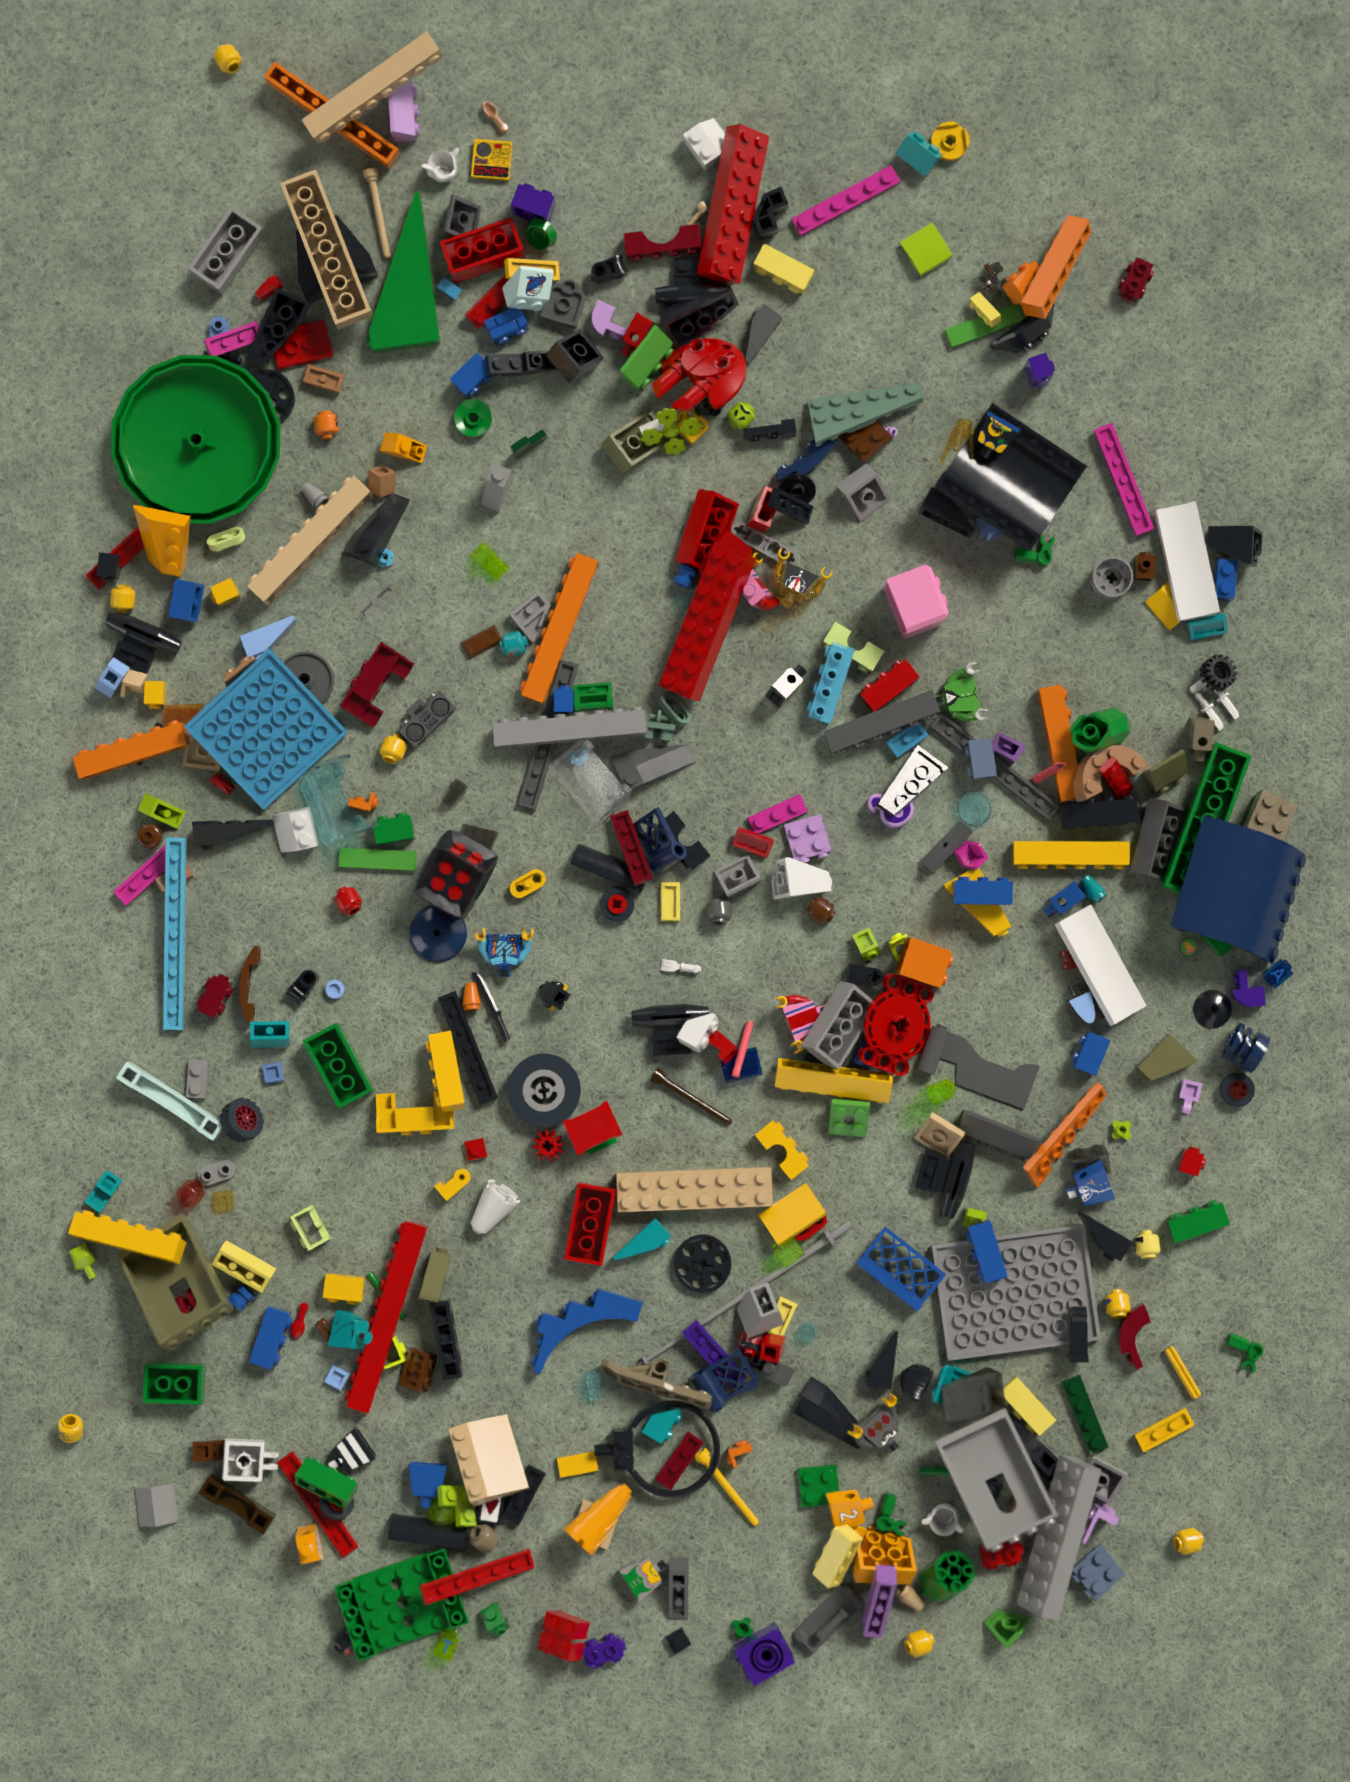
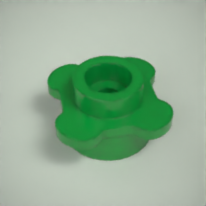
[732,1617,753,1639]

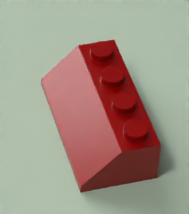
[440,217,526,284]
[675,489,739,571]

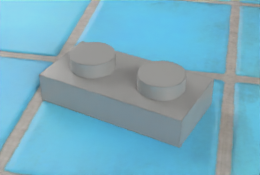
[186,1059,209,1099]

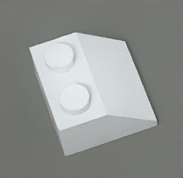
[683,118,725,171]
[272,806,319,852]

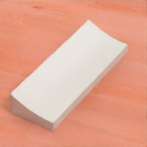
[1154,501,1220,622]
[1055,905,1147,1026]

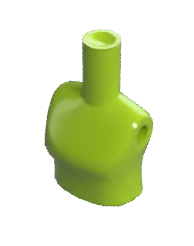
[68,1243,96,1280]

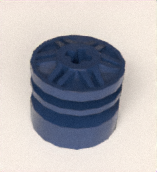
[1221,1023,1270,1073]

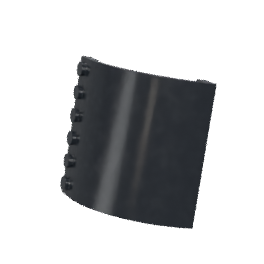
[934,403,1087,552]

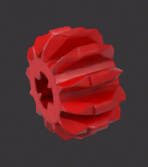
[532,1129,565,1162]

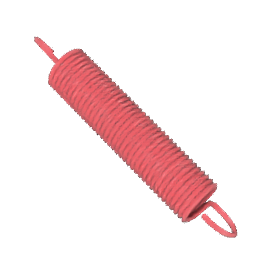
[1029,762,1067,784]

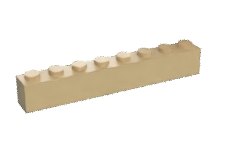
[302,31,444,143]

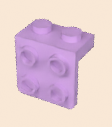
[1081,1502,1119,1545]

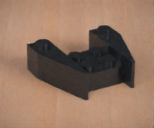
[296,215,378,303]

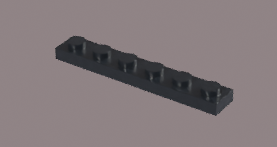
[438,991,498,1105]

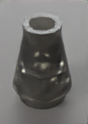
[442,778,468,808]

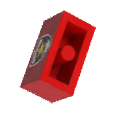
[747,486,776,533]

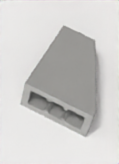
[481,463,514,513]

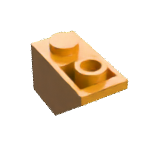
[380,432,427,464]

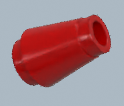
[255,274,284,301]

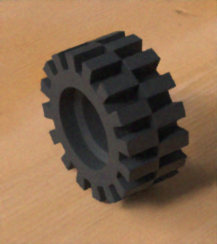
[1200,654,1238,692]

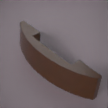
[239,946,261,1023]

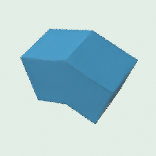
[437,277,462,300]

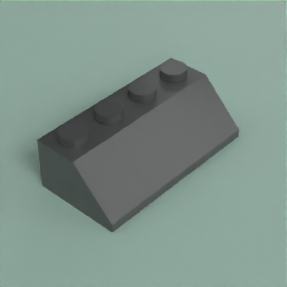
[1130,798,1188,882]
[957,1109,1040,1161]

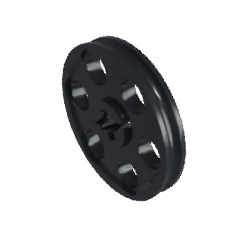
[255,369,295,424]
[674,1234,732,1293]

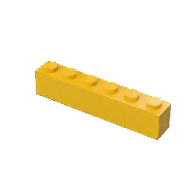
[1012,841,1130,869]
[775,1058,893,1103]
[68,1210,186,1264]

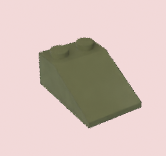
[601,410,670,475]
[1141,749,1188,794]

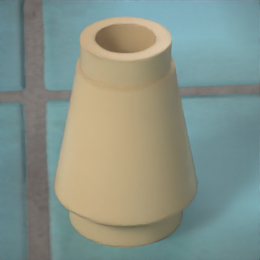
[896,1584,925,1612]

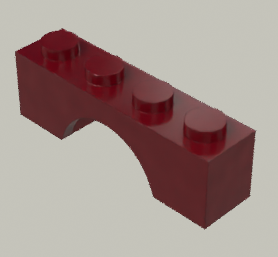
[623,224,702,262]

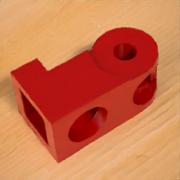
[707,1030,738,1065]

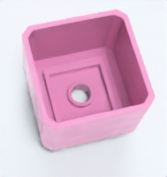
[883,565,949,639]

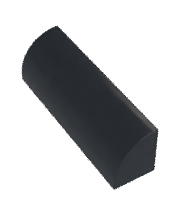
[570,843,646,892]
[387,1514,468,1549]

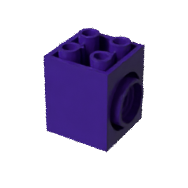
[733,1622,795,1686]

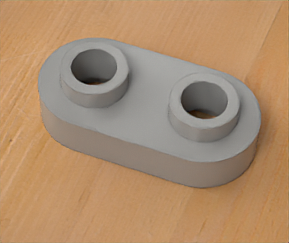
[198,1160,236,1185]

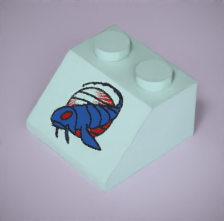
[502,266,554,311]

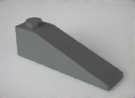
[611,744,696,793]

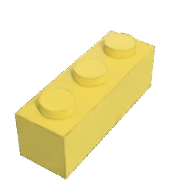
[969,292,1001,328]

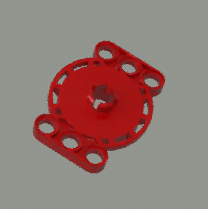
[858,973,934,1076]

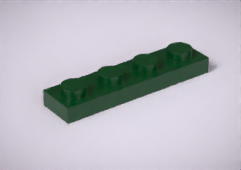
[1061,1374,1109,1454]

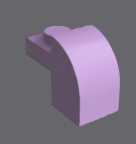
[592,300,627,340]

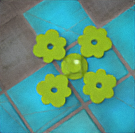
[641,408,701,455]

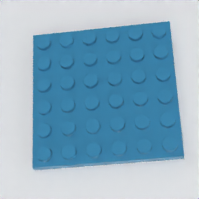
[184,648,348,810]

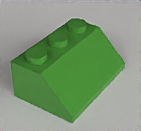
[620,325,674,392]

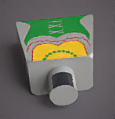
[619,1556,668,1602]

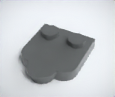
[540,279,585,329]

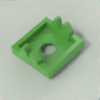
[828,1099,870,1137]

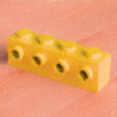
[426,1031,466,1113]

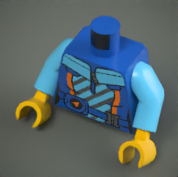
[474,927,534,977]

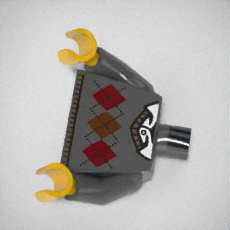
[847,1393,899,1453]

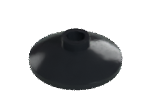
[778,474,816,503]
[1193,990,1232,1028]

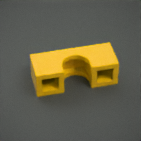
[754,1120,809,1180]

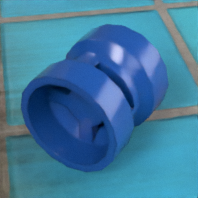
[673,564,698,590]
[228,1284,256,1311]

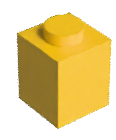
[209,578,241,607]
[144,681,167,709]

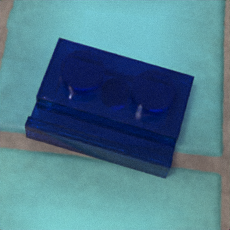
[720,1047,763,1084]

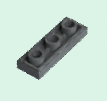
[920,821,973,873]

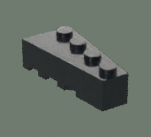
[1060,795,1142,830]

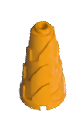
[563,1483,632,1556]

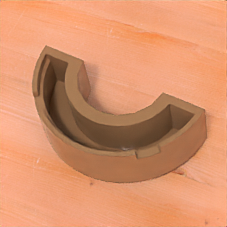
[1073,745,1149,803]

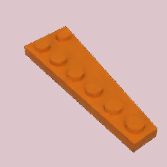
[1023,1082,1108,1188]

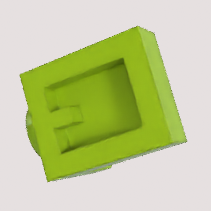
[852,928,881,961]
[963,1207,987,1227]

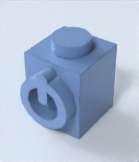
[974,518,1003,541]

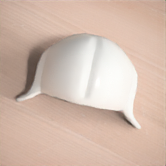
[422,148,459,183]
[921,1503,963,1537]

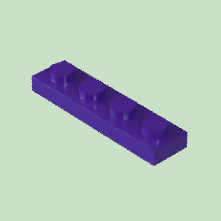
[682,1319,747,1390]

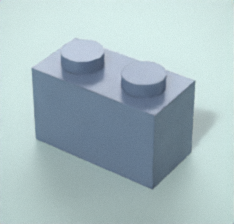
[964,737,997,780]

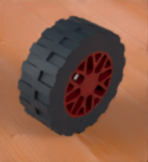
[220,1098,264,1143]

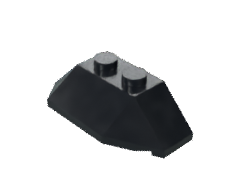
[990,302,1055,353]

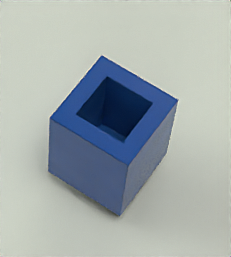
[554,685,574,714]

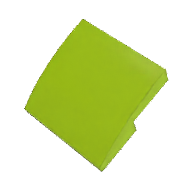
[900,223,953,276]

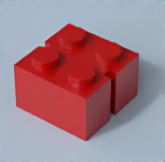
[537,1610,590,1661]

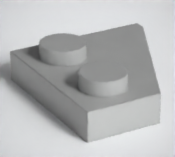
[509,590,550,643]

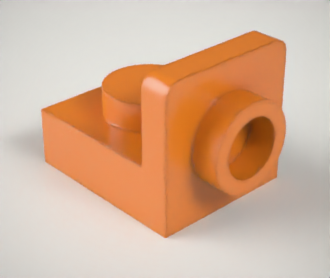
[348,792,379,813]

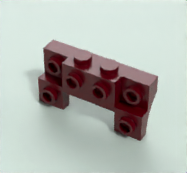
[340,642,415,728]

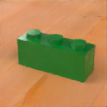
[1165,1200,1230,1243]
[295,1457,358,1510]

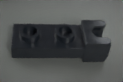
[743,419,797,442]

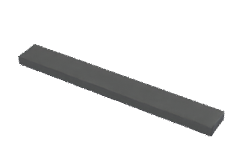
[517,659,579,811]
[929,712,1060,822]

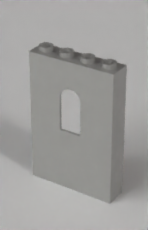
[935,1408,1058,1552]

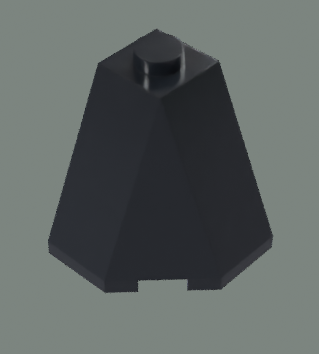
[1205,526,1263,567]

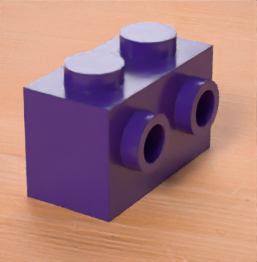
[1024,353,1055,389]

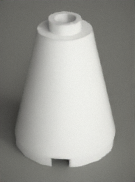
[471,1179,520,1234]

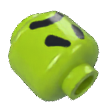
[727,401,755,430]

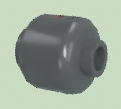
[707,896,732,926]

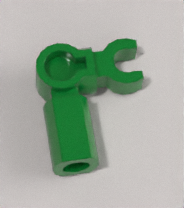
[1015,535,1055,567]
[1226,1333,1264,1374]
[875,1492,907,1536]

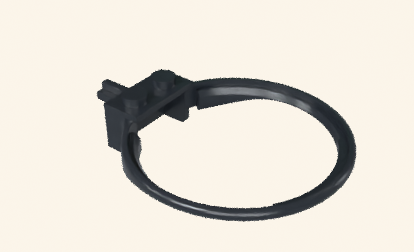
[594,1400,720,1498]

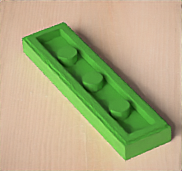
[945,304,1023,348]
[339,848,417,871]

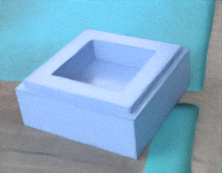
[324,1364,350,1391]

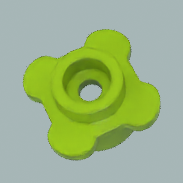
[1112,1120,1131,1140]

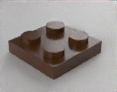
[839,421,893,464]

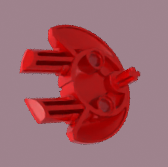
[652,338,747,412]

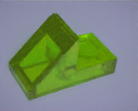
[469,542,510,582]

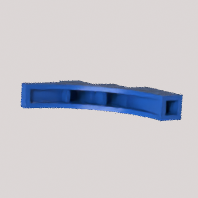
[531,1288,643,1374]

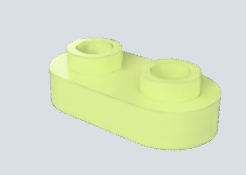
[207,527,245,552]

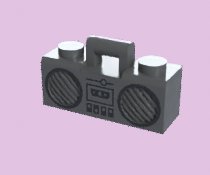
[399,691,457,748]

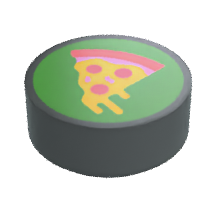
[1178,938,1199,957]

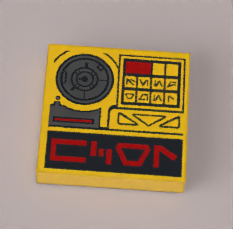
[471,139,512,181]

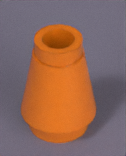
[462,983,481,1011]

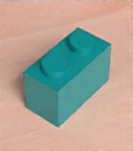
[895,131,943,176]
[250,1021,290,1048]

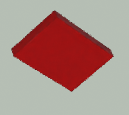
[274,319,334,370]

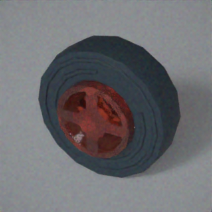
[1220,1072,1255,1107]

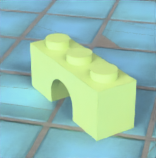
[823,622,884,673]

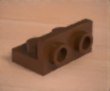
[399,1348,438,1392]

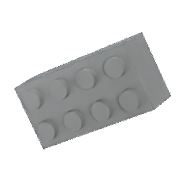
[188,206,266,295]
[801,981,873,1069]

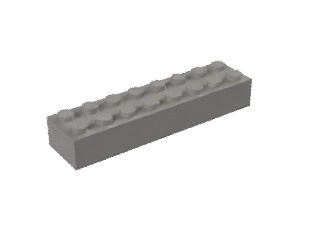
[1016,1455,1102,1620]

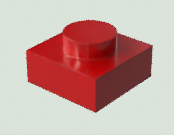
[465,1138,488,1161]

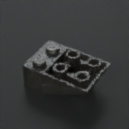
[941,1367,1006,1423]

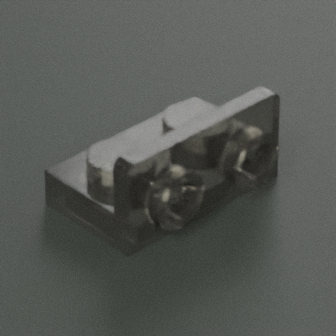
[1067,1144,1111,1181]

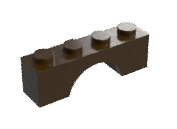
[198,1474,277,1535]

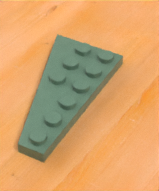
[807,383,923,447]

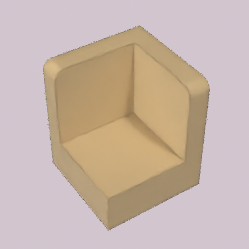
[120,670,147,697]

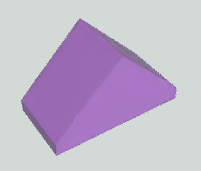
[992,732,1026,764]

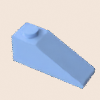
[240,615,297,660]

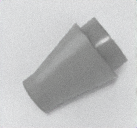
[301,482,329,508]

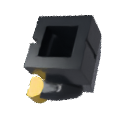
[539,981,571,1011]

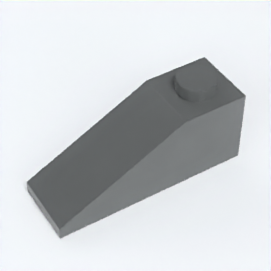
[745,304,782,366]
[669,1557,689,1619]

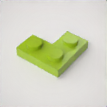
[437,1486,476,1527]

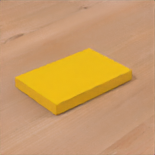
[758,1183,827,1247]

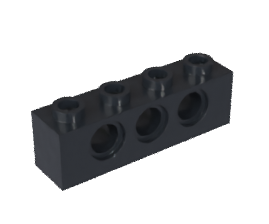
[430,1298,464,1381]

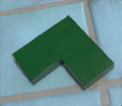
[510,429,547,459]

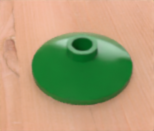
[454,399,492,437]

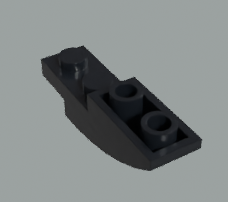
[485,351,558,377]
[1012,1420,1058,1483]

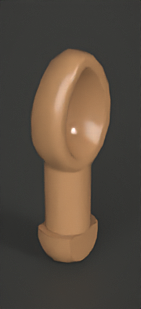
[482,101,508,133]

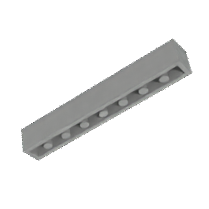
[493,707,649,749]

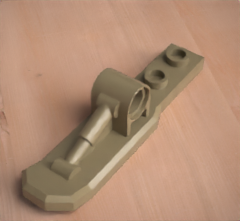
[601,1359,712,1410]

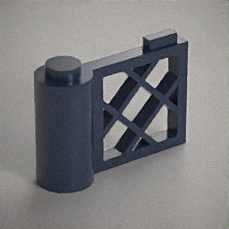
[633,807,687,874]
[690,1348,759,1412]

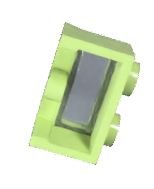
[290,1205,331,1251]

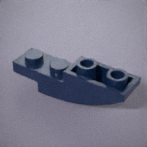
[775,435,840,483]

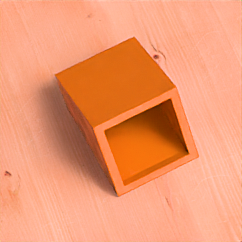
[895,937,954,988]

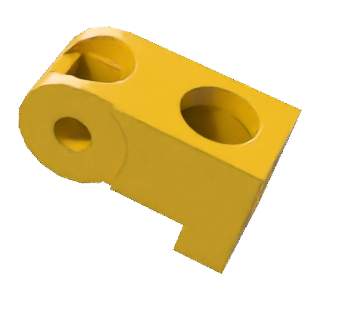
[434,1169,471,1201]

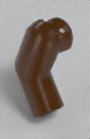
[315,1318,331,1343]

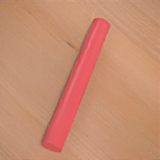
[731,1021,754,1078]

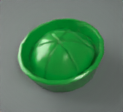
[526,218,557,250]

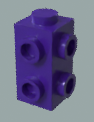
[583,1633,627,1669]

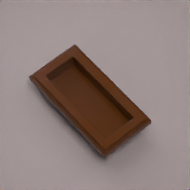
[461,624,502,659]

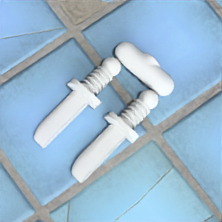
[1189,677,1239,731]

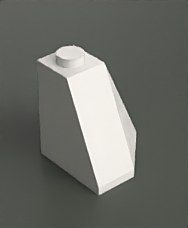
[771,857,832,900]

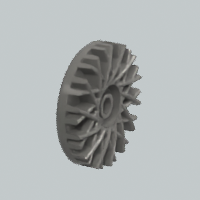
[283,651,335,704]

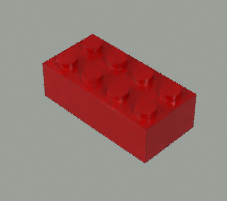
[564,1182,617,1266]

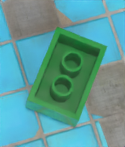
[143,1361,206,1405]

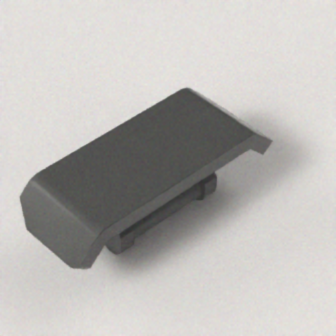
[794,1584,865,1655]

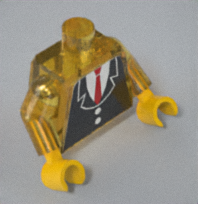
[772,548,833,608]

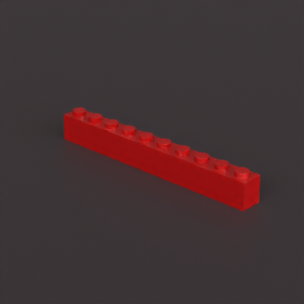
[344,1220,428,1414]

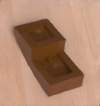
[193,1440,224,1461]

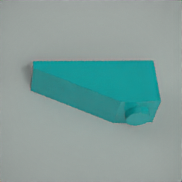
[612,1217,671,1260]

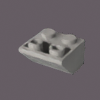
[736,1282,784,1338]

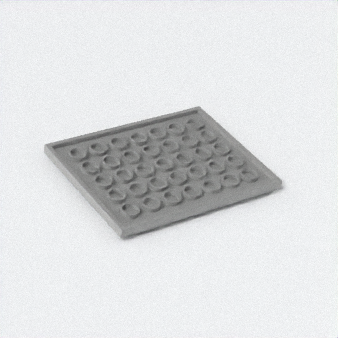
[931,1224,1101,1361]

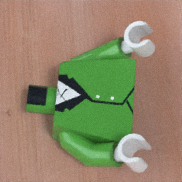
[935,662,988,722]

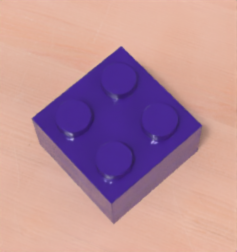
[511,183,556,223]

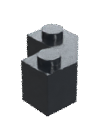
[753,187,789,241]

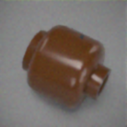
[137,824,164,849]
[806,896,836,925]

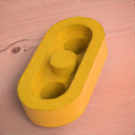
[510,869,546,898]

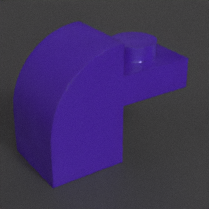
[1230,969,1266,1007]

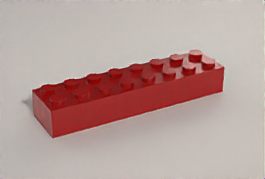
[697,124,770,286]
[658,542,756,702]

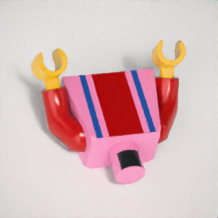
[743,553,791,611]
[774,994,826,1054]

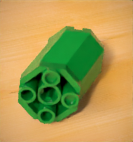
[1070,707,1130,753]
[919,1550,975,1602]

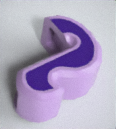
[867,794,914,828]

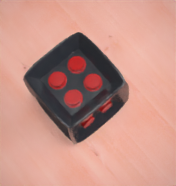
[413,830,498,918]

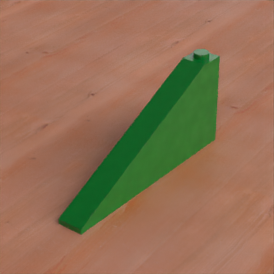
[366,191,441,353]

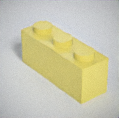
[753,243,815,294]
[212,1240,276,1293]
[998,1375,1056,1436]
[812,1524,863,1588]

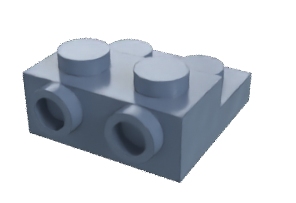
[1071,1543,1125,1600]

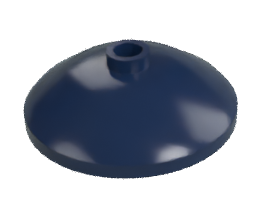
[409,905,467,962]

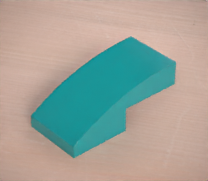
[84,1170,122,1214]

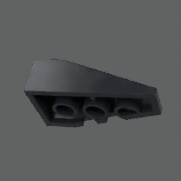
[658,288,739,350]
[343,493,410,567]
[192,819,274,850]
[792,1377,860,1449]

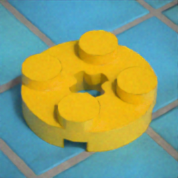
[931,122,969,161]

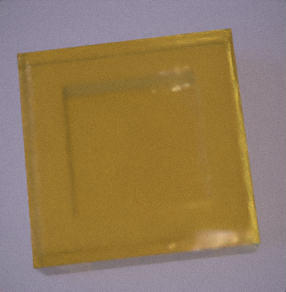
[213,1190,235,1211]

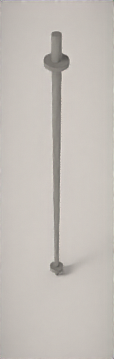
[638,1221,852,1365]

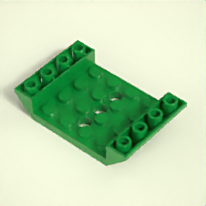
[334,1548,469,1661]

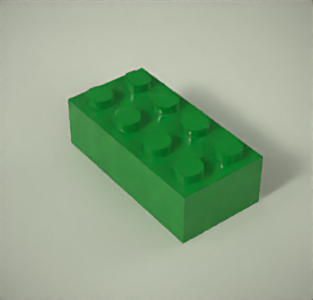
[303,1022,375,1109]

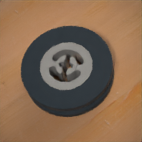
[507,1053,581,1127]

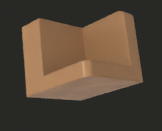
[368,465,395,497]

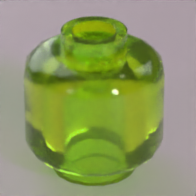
[429,1500,456,1526]

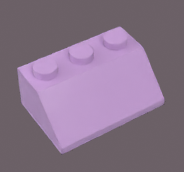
[388,79,420,142]

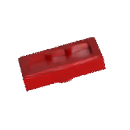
[731,826,774,858]

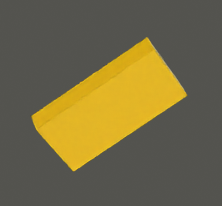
[557,1451,598,1478]

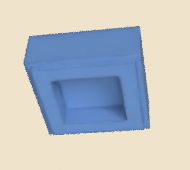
[262,1062,284,1084]

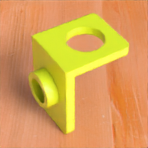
[888,932,907,962]
[384,1335,407,1370]

